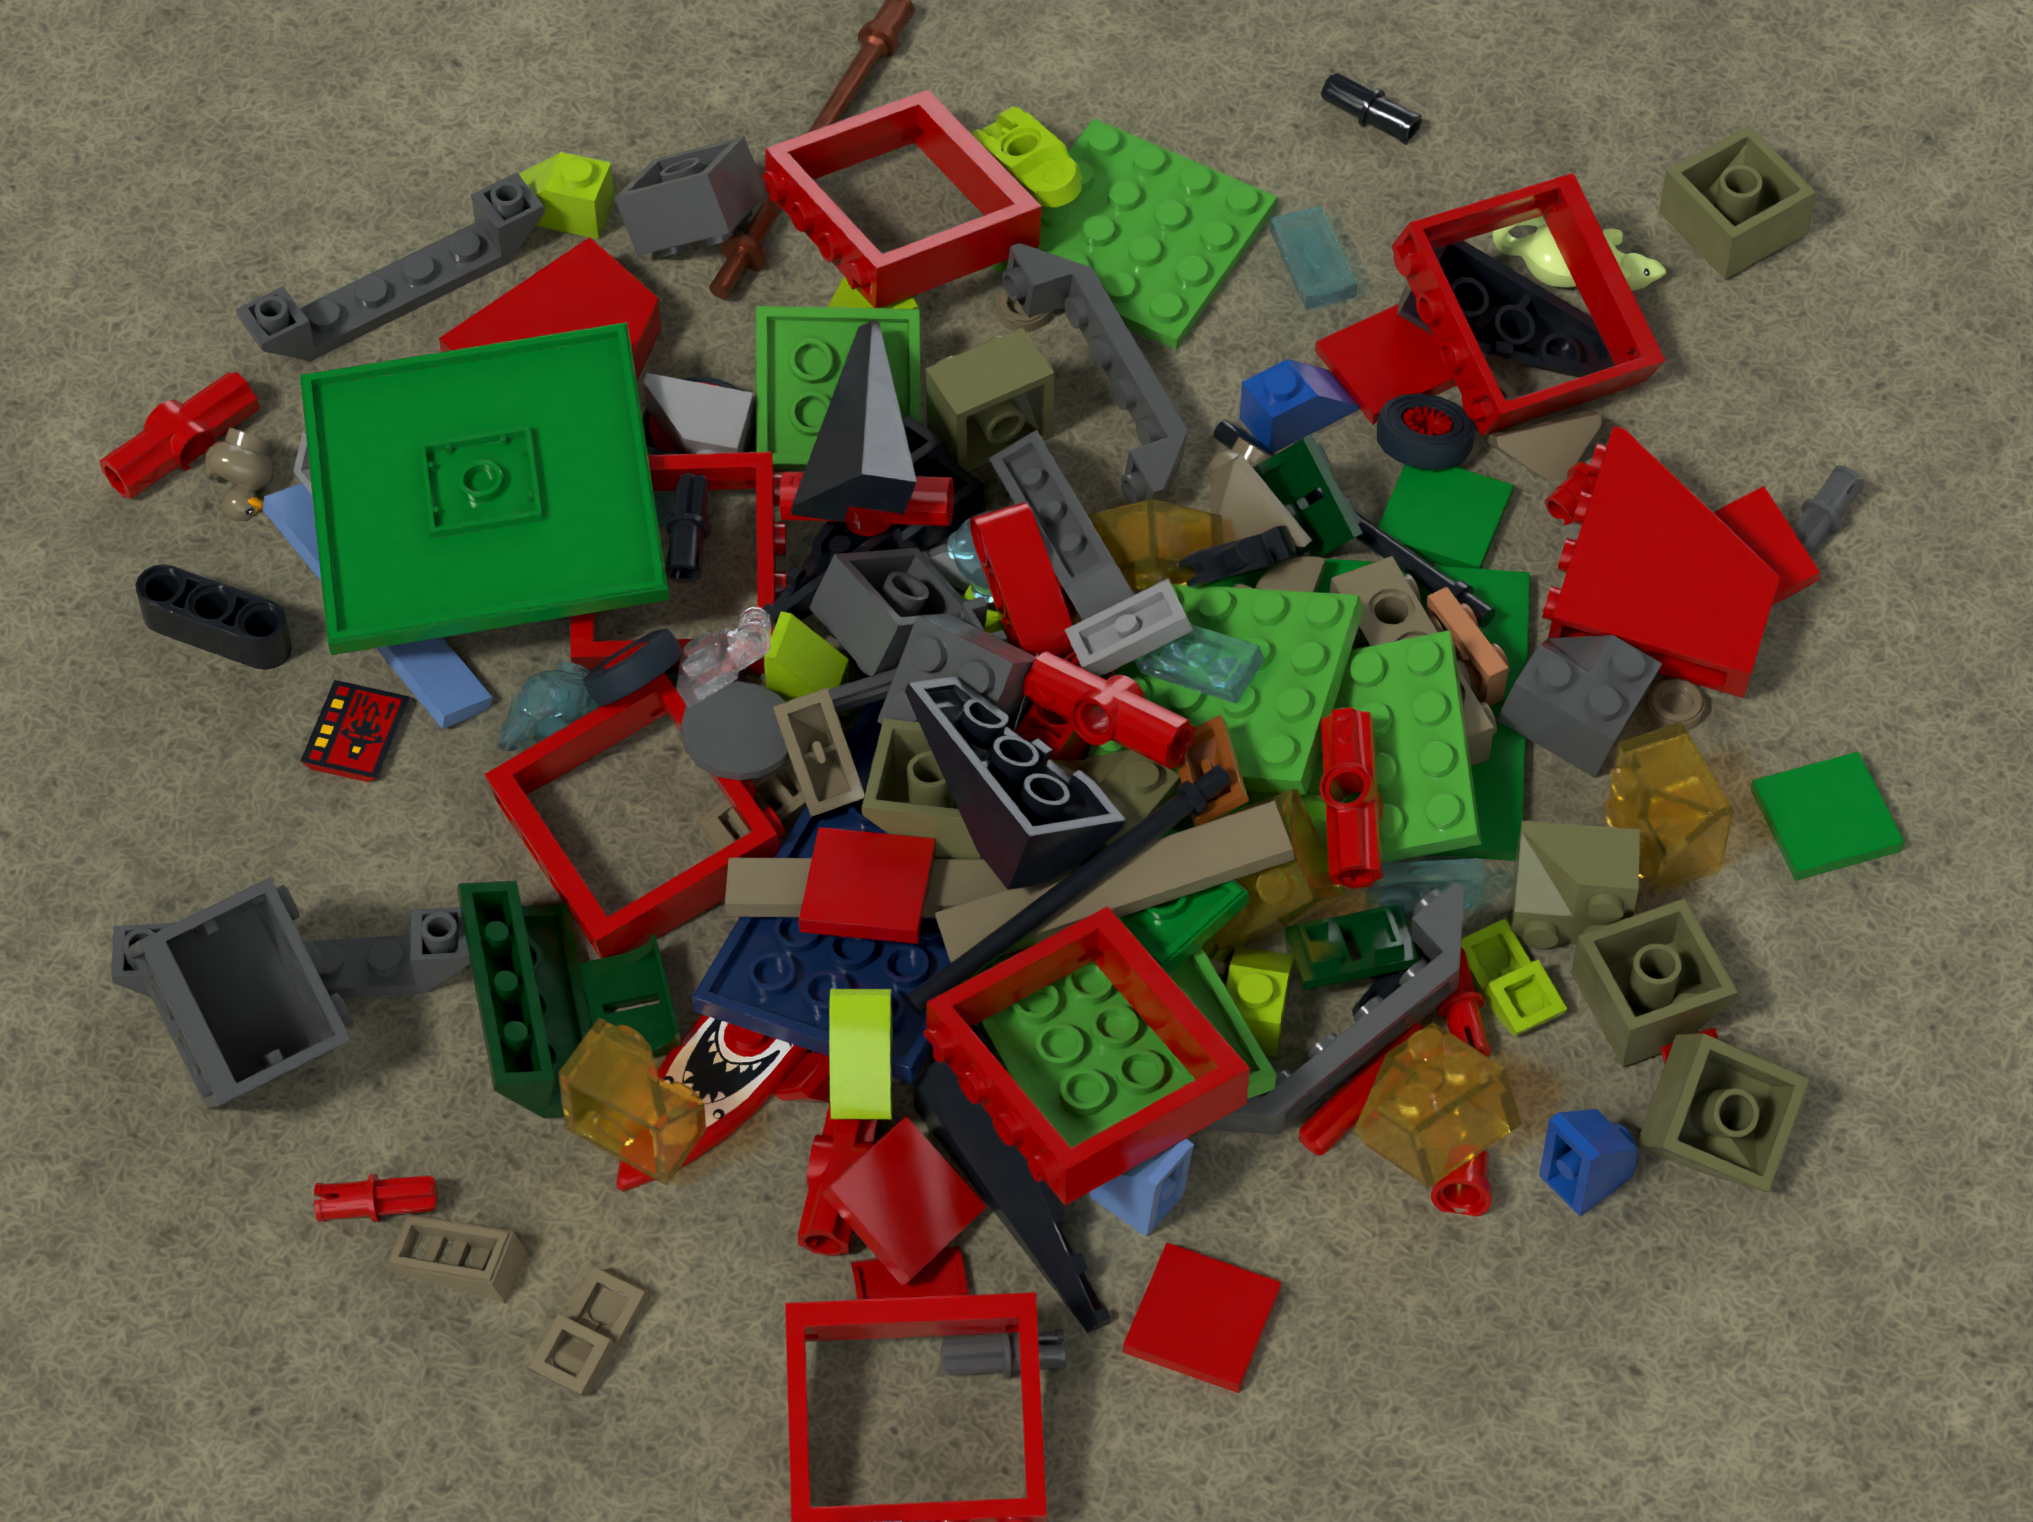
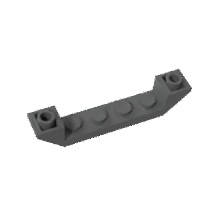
[236,172,545,361]
[1003,243,1188,521]
[989,430,1134,620]
[1205,882,1465,1135]
[111,907,470,998]

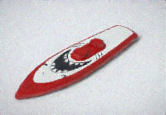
[616,1015,810,1191]

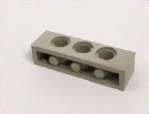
[1330,556,1497,766]

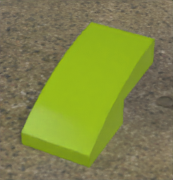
[1461,918,1567,1037]
[829,989,893,1119]

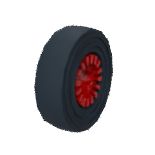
[1377,393,1475,470]
[583,628,683,706]

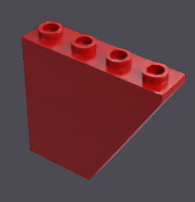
[439,237,661,382]
[1542,426,1780,698]

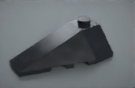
[1397,240,1615,378]
[905,676,1126,890]

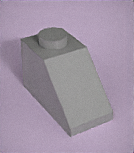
[644,373,755,454]

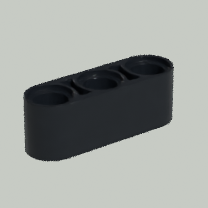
[135,564,292,670]

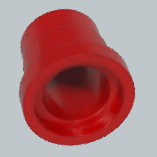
[1545,462,1597,530]
[1431,1142,1493,1216]

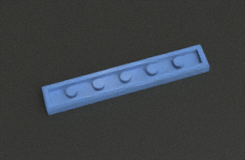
[263,483,492,729]

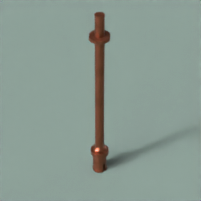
[709,0,915,299]

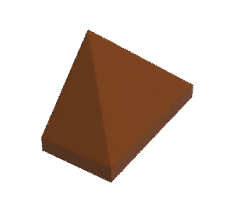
[1177,714,1249,826]

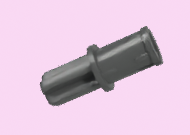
[1792,465,1865,557]
[941,1329,1066,1378]

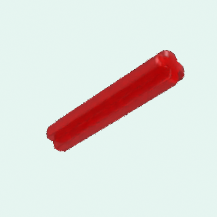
[1298,1023,1433,1156]

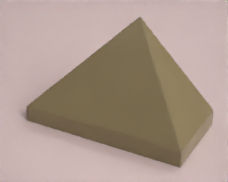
[1483,408,1602,482]
[1209,454,1312,551]
[772,688,865,817]

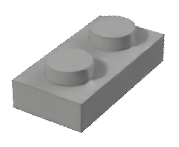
[1065,579,1194,677]

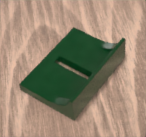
[1253,434,1363,557]
[1284,904,1419,990]
[578,934,682,1068]

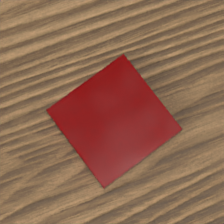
[1315,303,1457,425]
[1713,486,1820,606]
[799,827,936,944]
[821,1116,987,1286]
[1123,1242,1282,1393]

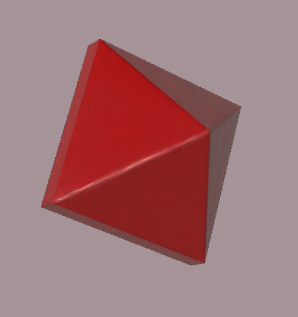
[774,1052,830,1103]

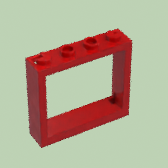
[762,90,1042,308]
[1391,172,1666,436]
[570,452,787,680]
[484,672,786,959]
[923,906,1250,1205]
[785,1292,1047,1522]

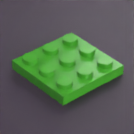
[755,306,921,471]

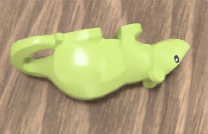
[1492,216,1666,291]

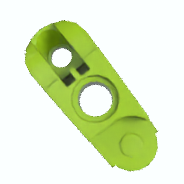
[971,106,1083,208]

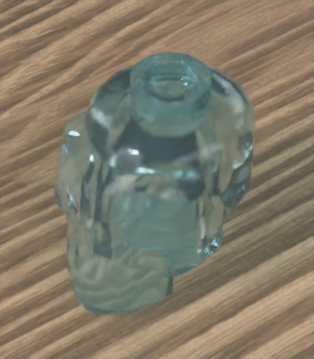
[497,662,600,752]

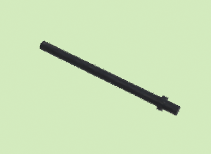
[1213,420,1495,628]
[906,764,1232,1016]

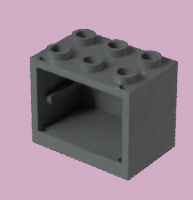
[127,877,353,1109]

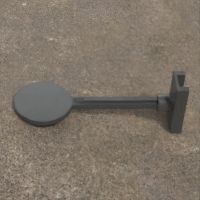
[681,596,1007,780]

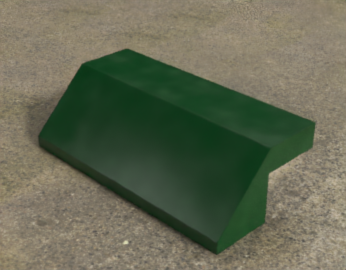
[457,880,606,1119]

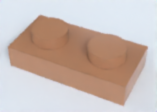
[1426,587,1510,707]

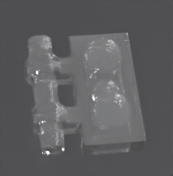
[676,607,772,708]

